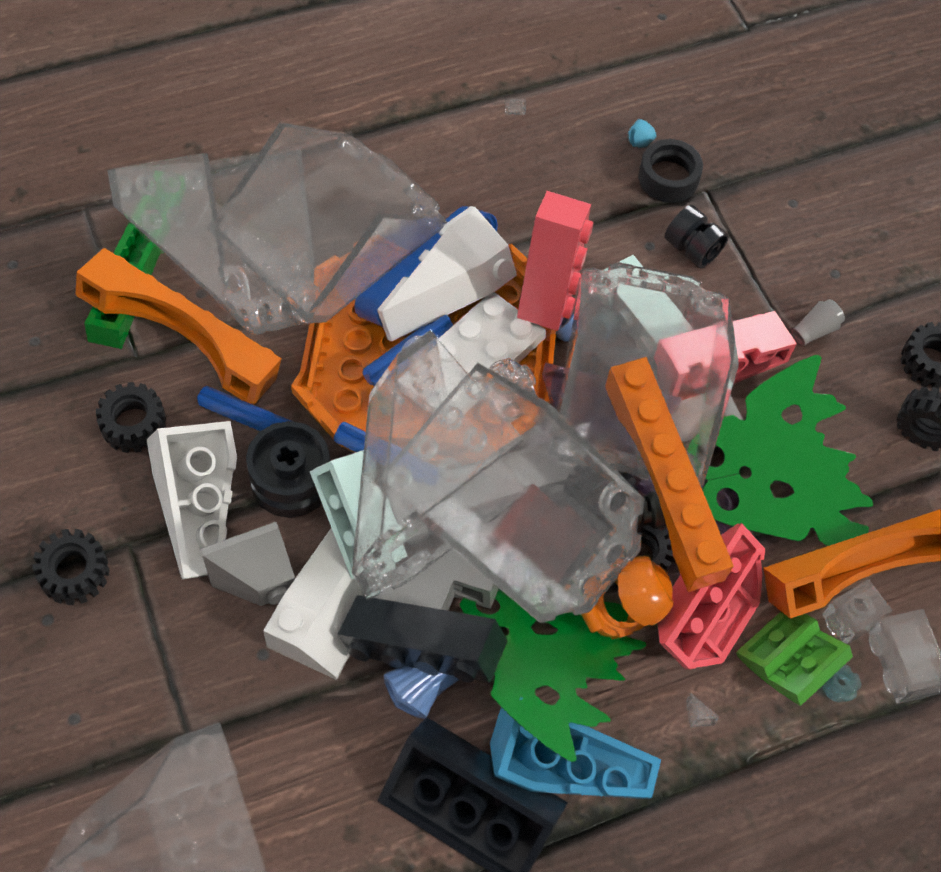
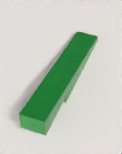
[84,171,188,349]

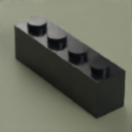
[337,595,508,683]

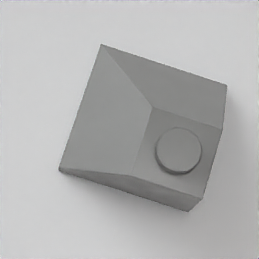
[200,522,295,606]

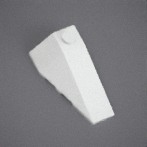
[377,206,517,341]
[147,421,237,580]
[263,528,366,680]

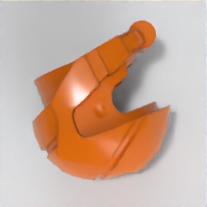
[580,556,674,639]

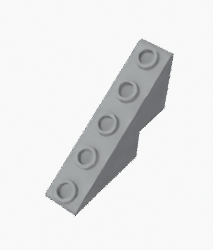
[367,505,525,611]

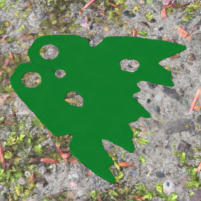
[689,355,873,546]
[460,587,646,762]

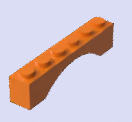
[75,248,282,405]
[605,357,734,592]
[763,509,941,619]

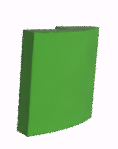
[736,612,853,706]

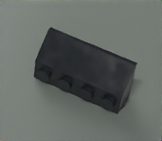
[377,717,568,872]

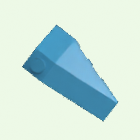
[490,697,661,799]

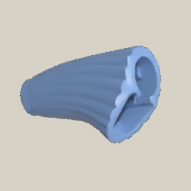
[384,666,459,719]

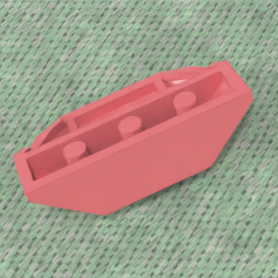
[657,523,765,669]

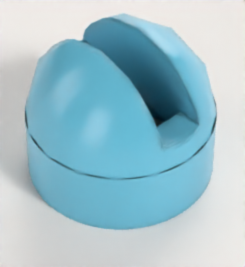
[628,119,657,148]

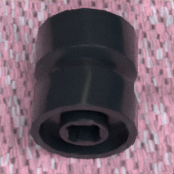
[664,205,729,269]

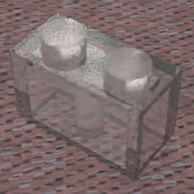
[869,609,941,704]

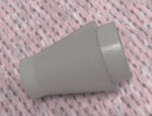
[791,299,845,346]

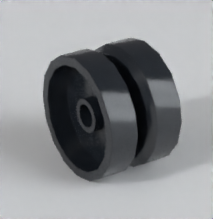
[246,421,330,518]

